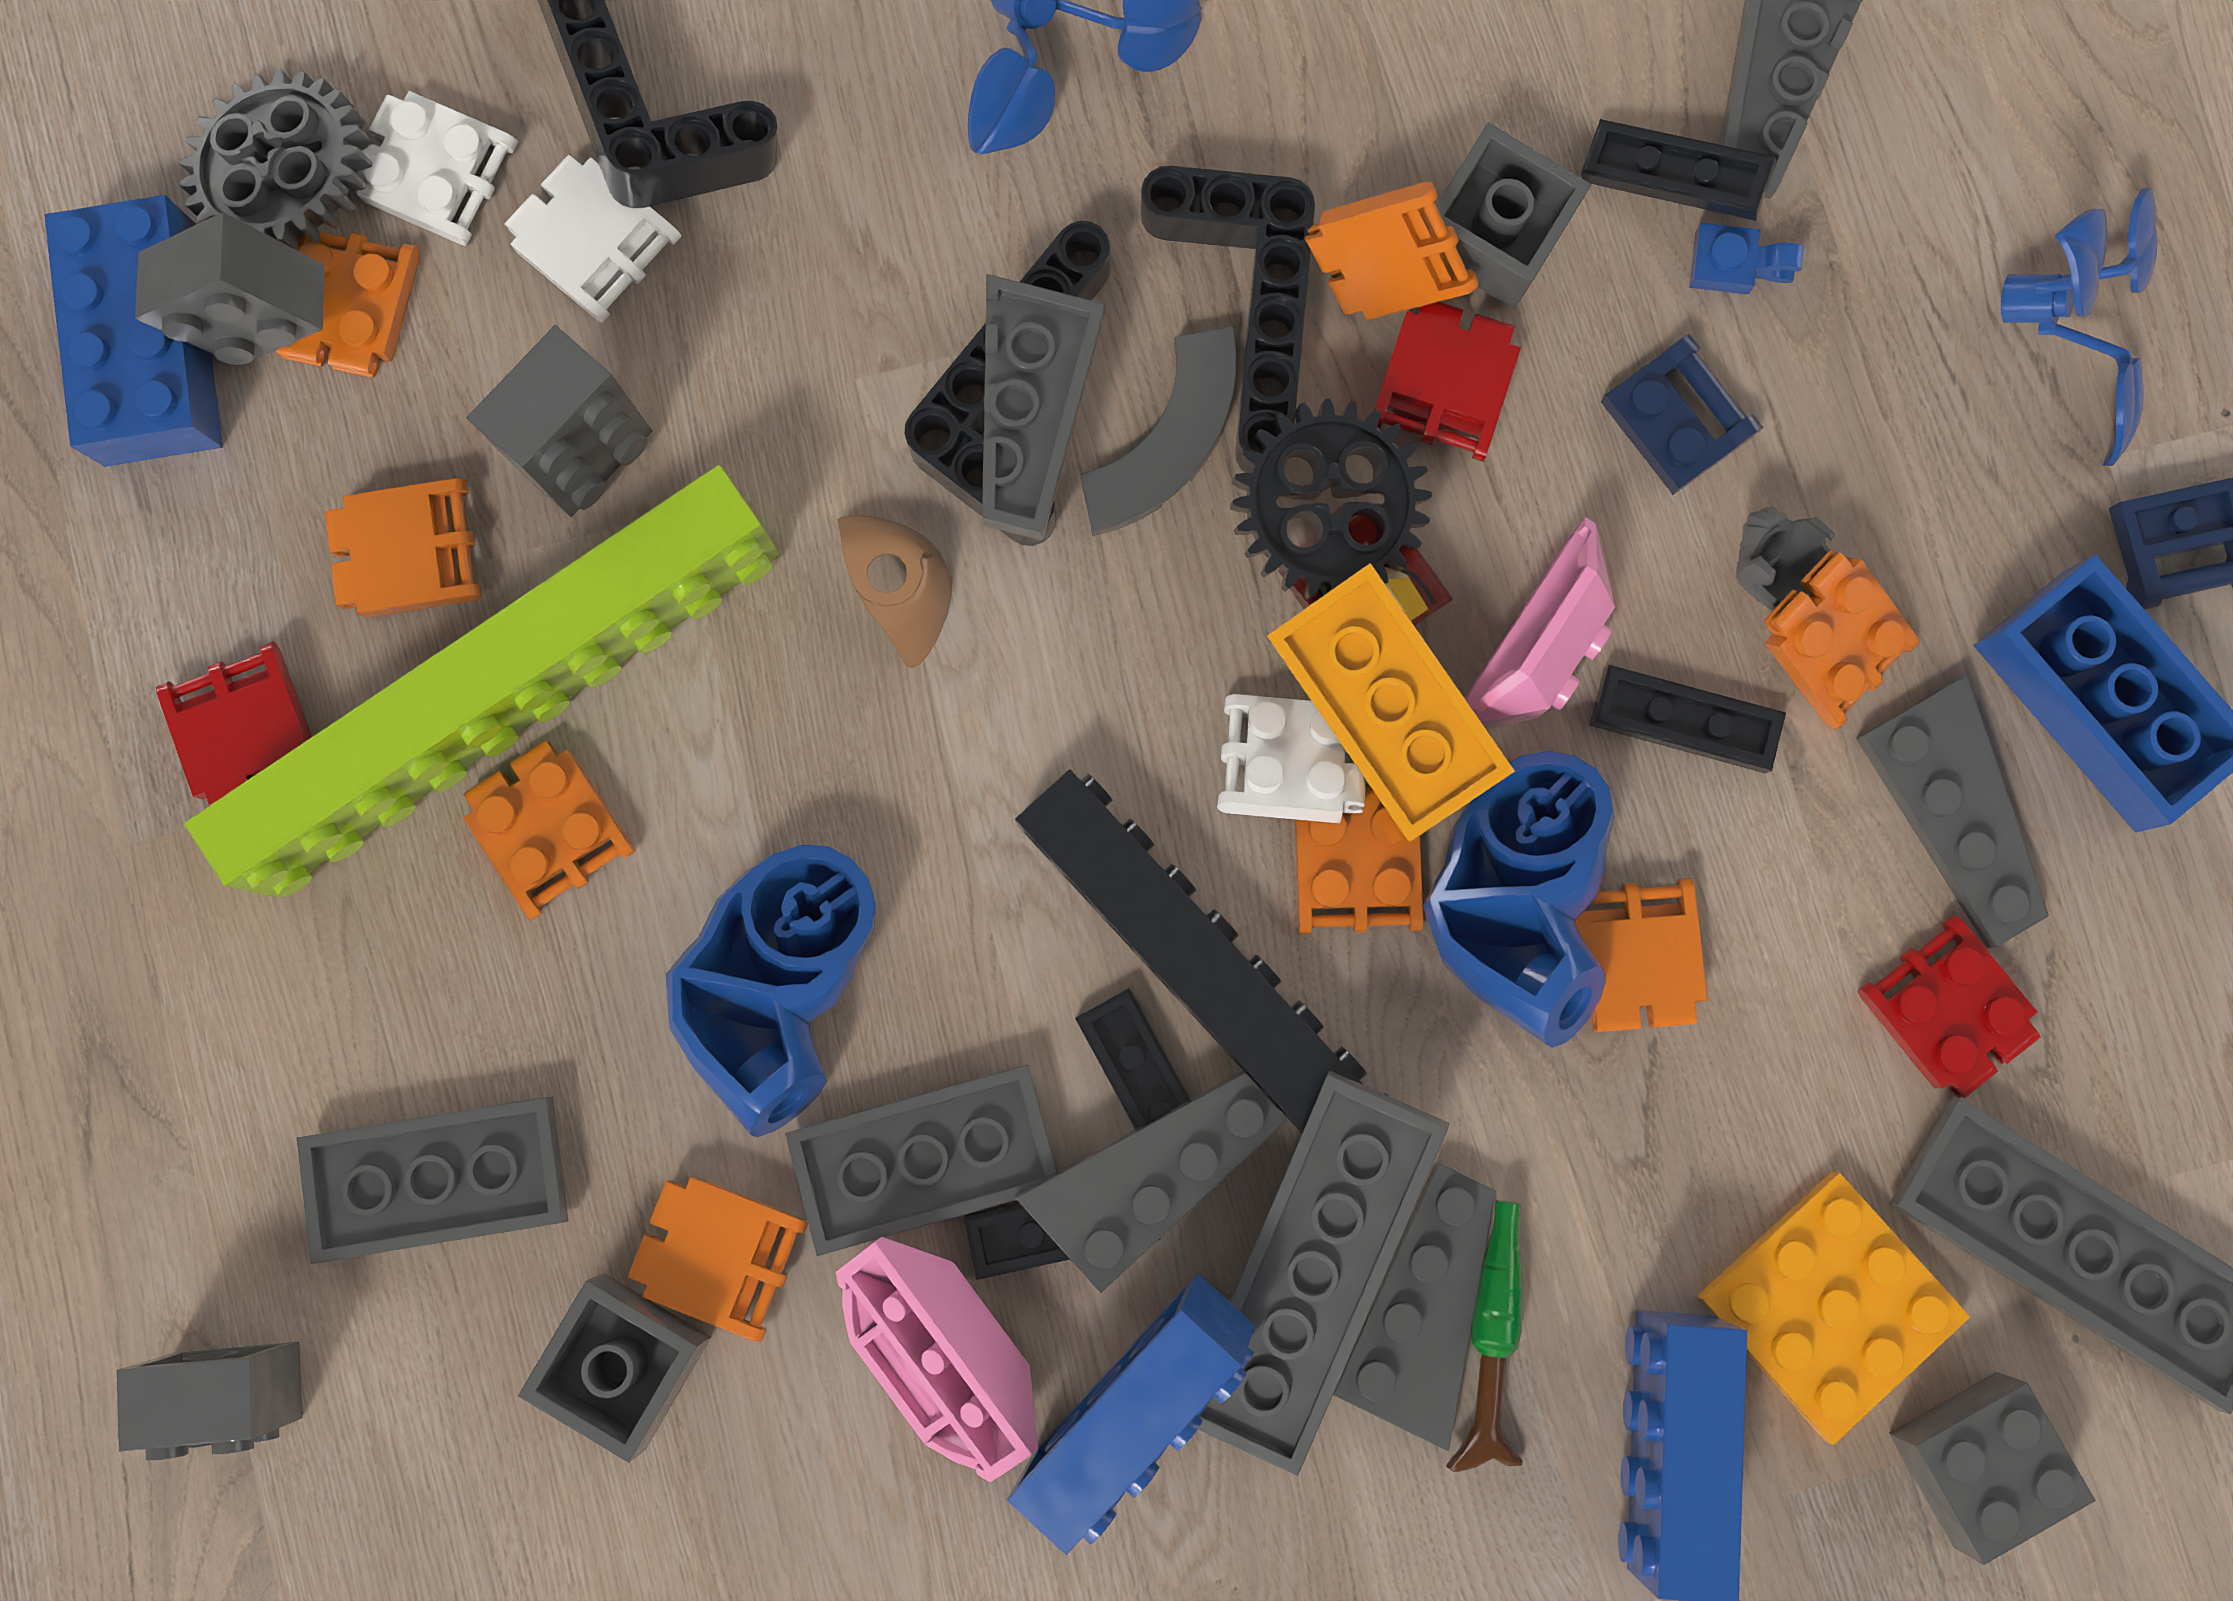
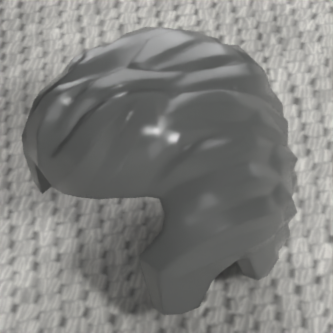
[1736,506,1835,611]

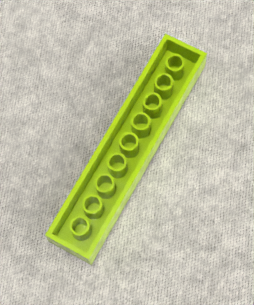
[183,465,781,898]

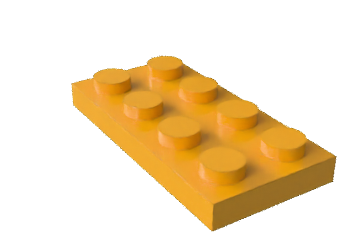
[1267,563,1515,842]

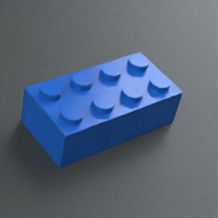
[44,195,223,467]
[1973,554,2233,833]
[1007,1273,1255,1555]
[1618,1310,1747,1601]

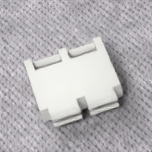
[356,91,518,246]
[504,155,682,323]
[1217,694,1366,823]

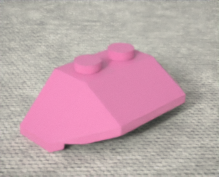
[1464,517,1615,729]
[836,1237,1038,1482]

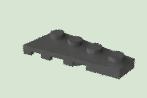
[1720,0,1863,199]
[1333,1162,1496,1452]

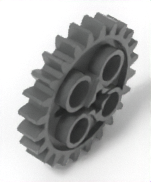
[179,69,372,251]

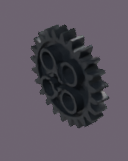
[1230,398,1432,600]

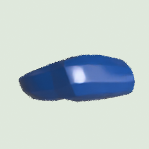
[1423,751,1615,1048]
[666,844,876,1137]

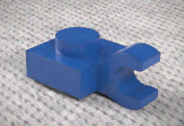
[1689,223,1804,294]

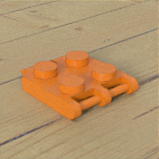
[1305,181,1479,320]
[276,231,420,378]
[325,478,482,618]
[1764,550,1920,730]
[463,740,636,920]
[1294,788,1423,934]
[1575,878,1708,1032]
[627,1176,808,1342]

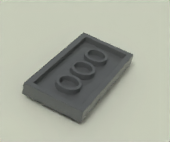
[785,1065,1058,1256]
[297,1097,569,1264]

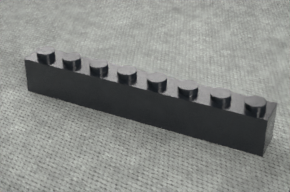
[1015,769,1388,1134]

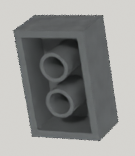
[466,325,652,517]

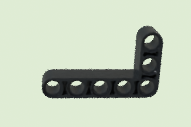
[537,0,778,209]
[1141,166,1315,473]
[904,221,1110,546]

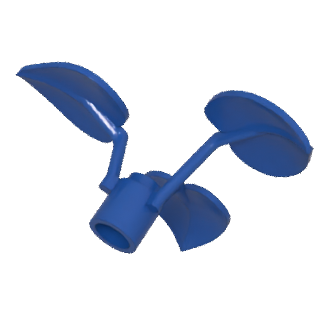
[968,0,1202,154]
[2001,188,2157,466]

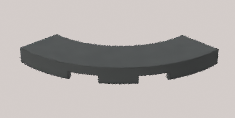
[1080,326,1236,536]

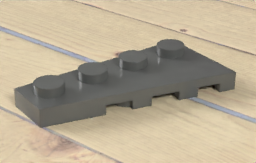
[982,274,1105,541]
[1856,675,2049,948]
[1015,1071,1288,1293]

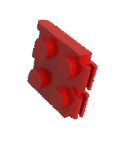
[1374,302,1521,462]
[156,641,312,806]
[1858,915,2041,1099]

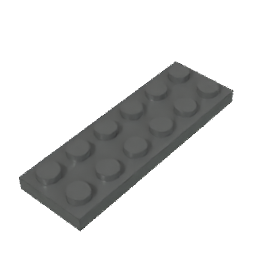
[1198,1070,1449,1476]
[1889,1097,2233,1415]

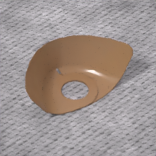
[837,514,952,668]

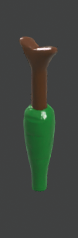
[1446,1200,1523,1472]

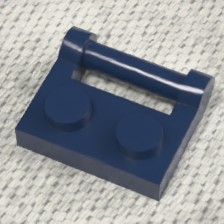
[1601,334,1764,495]
[2109,478,2233,610]

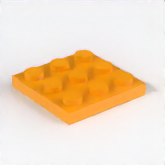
[1696,1171,1970,1446]

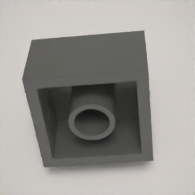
[1428,122,1592,309]
[135,212,324,366]
[518,1273,711,1463]
[116,1341,302,1460]
[1889,1372,2096,1565]

